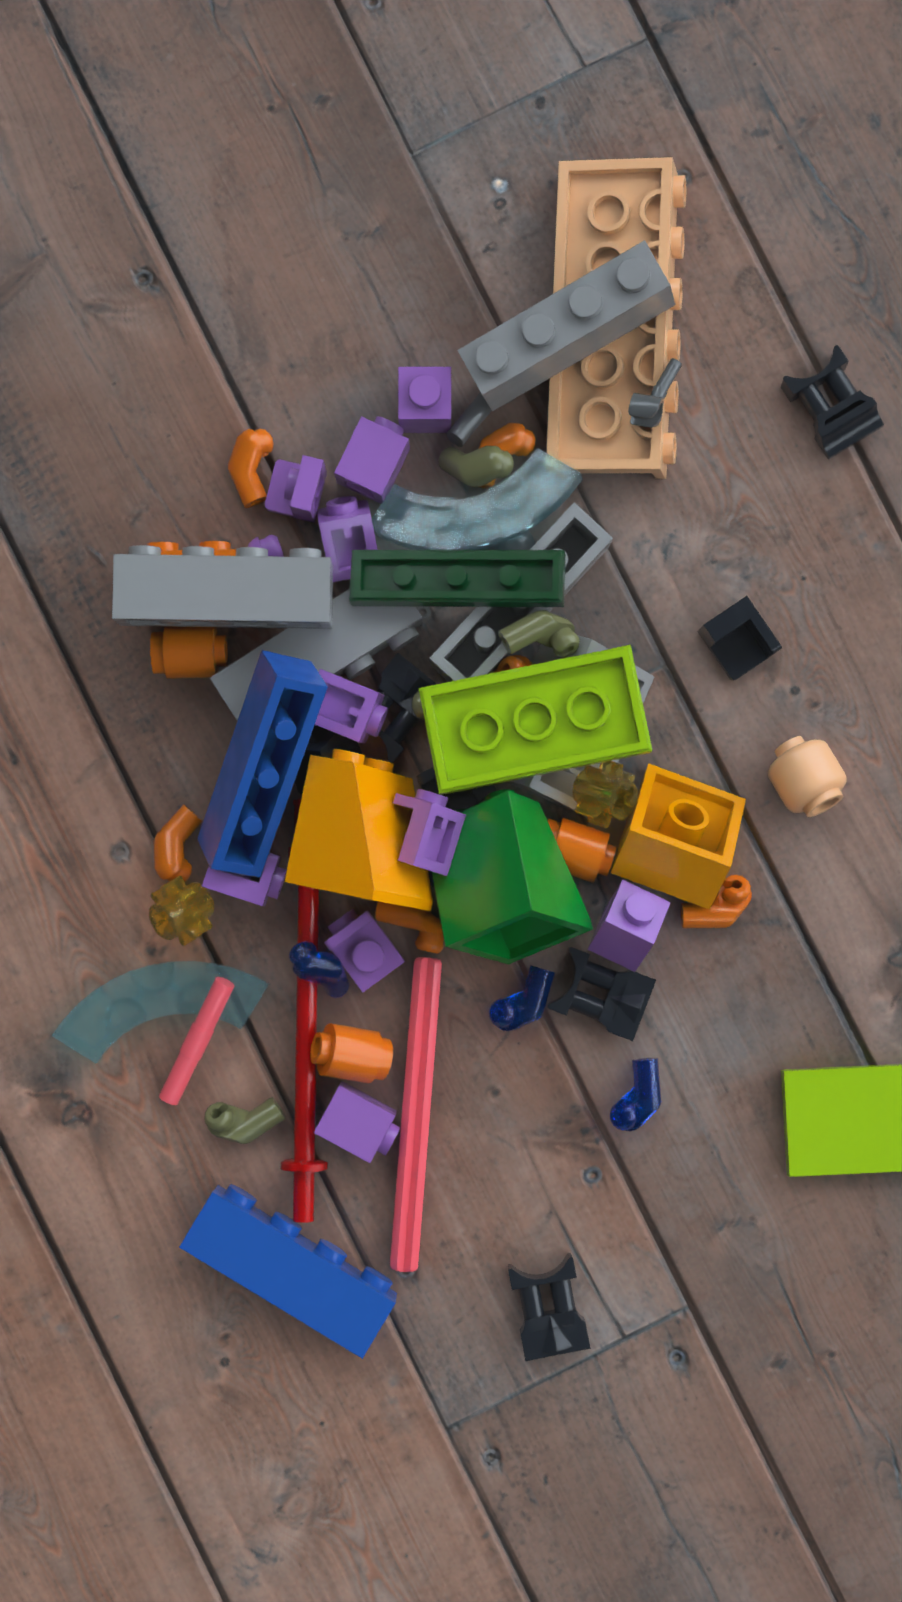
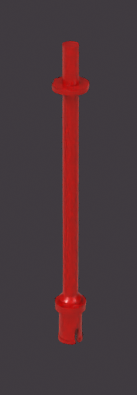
[280,799,328,1223]

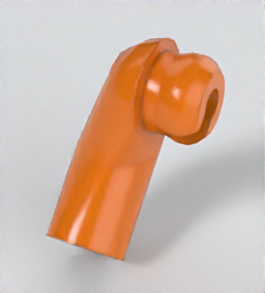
[478,423,536,490]
[228,428,274,508]
[681,874,752,929]

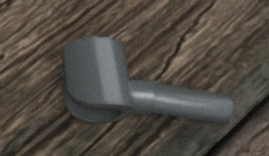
[628,358,682,428]

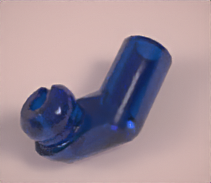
[289,941,349,998]
[489,965,555,1031]
[610,1058,662,1132]

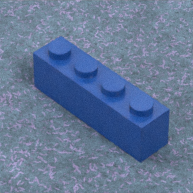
[197,650,328,877]
[179,1184,397,1359]

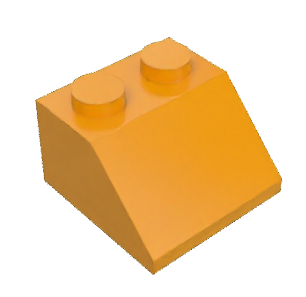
[611,763,746,910]

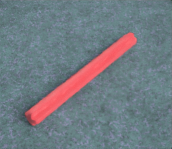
[390,957,442,1272]

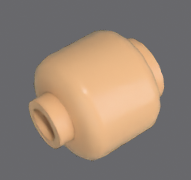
[768,736,847,817]

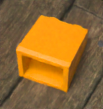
[284,749,433,911]

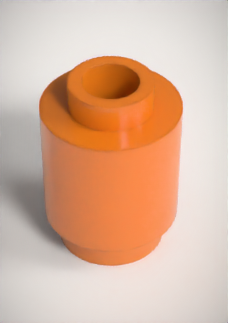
[150,626,228,679]
[547,817,617,883]
[310,1023,393,1084]

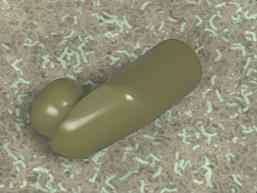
[438,446,514,487]
[498,610,580,657]
[204,1097,286,1144]

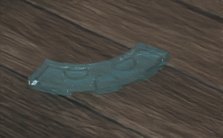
[372,448,583,550]
[52,961,270,1063]

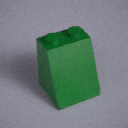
[432,789,593,964]

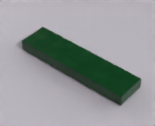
[349,550,566,607]

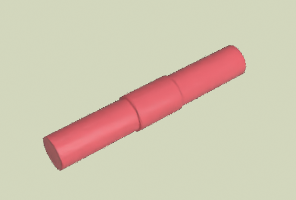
[159,977,235,1105]

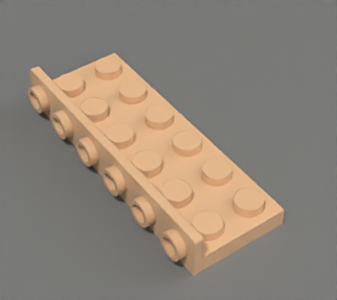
[546,157,687,479]

